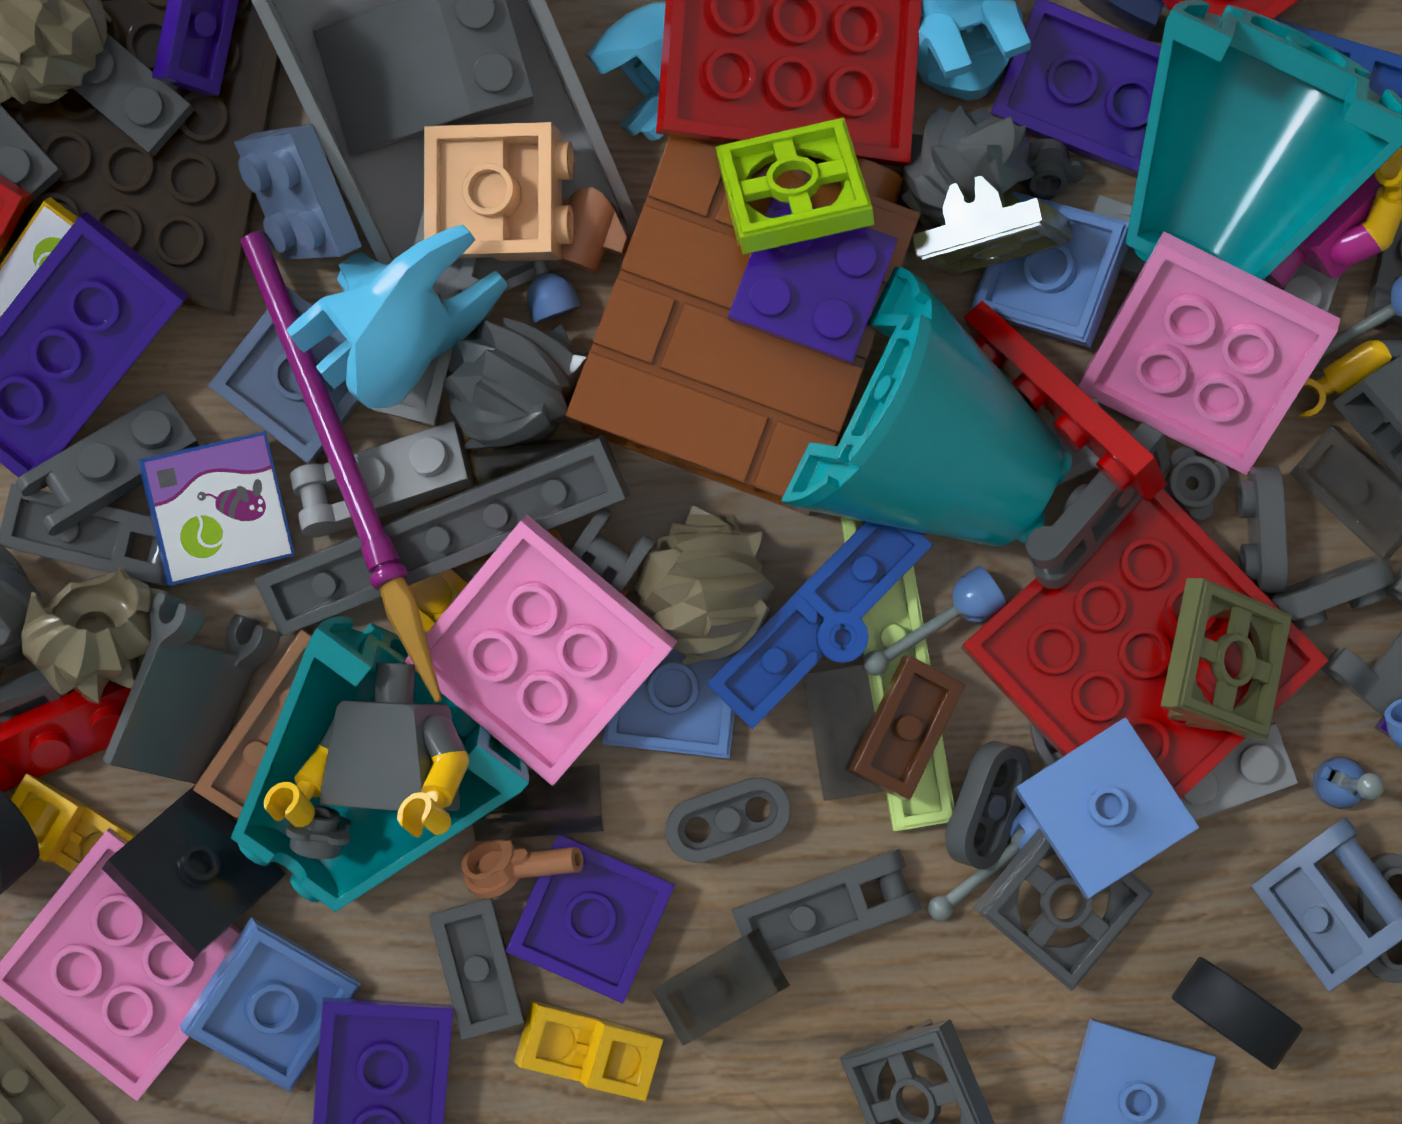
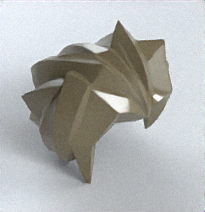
[0,0,111,104]
[634,505,775,665]
[21,566,167,704]

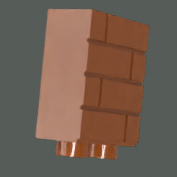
[565,136,921,516]

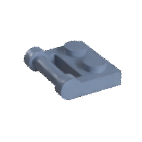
[1251,817,1402,992]

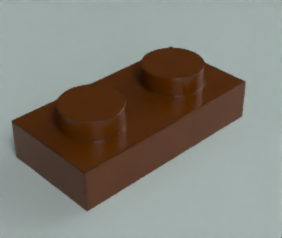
[848,655,965,800]

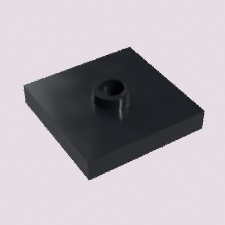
[102,785,285,961]

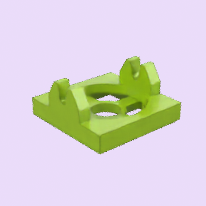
[715,118,875,254]

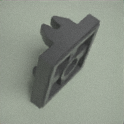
[973,828,1154,991]
[840,1019,995,1124]

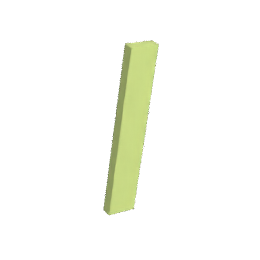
[840,517,954,831]

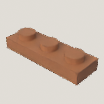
[193,628,312,819]

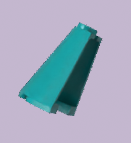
[1125,0,1402,280]
[781,266,1072,547]
[231,616,529,912]

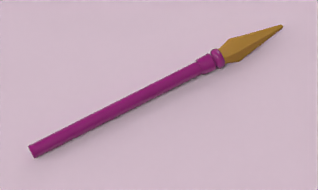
[241,231,442,702]

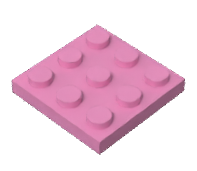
[1077,231,1341,475]
[404,515,677,786]
[0,828,242,1101]

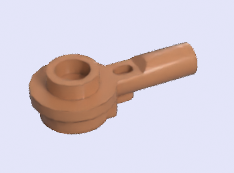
[461,836,584,899]

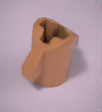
[556,187,630,274]

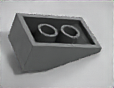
[313,0,534,156]

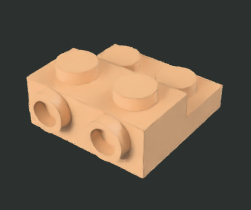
[424,122,575,261]

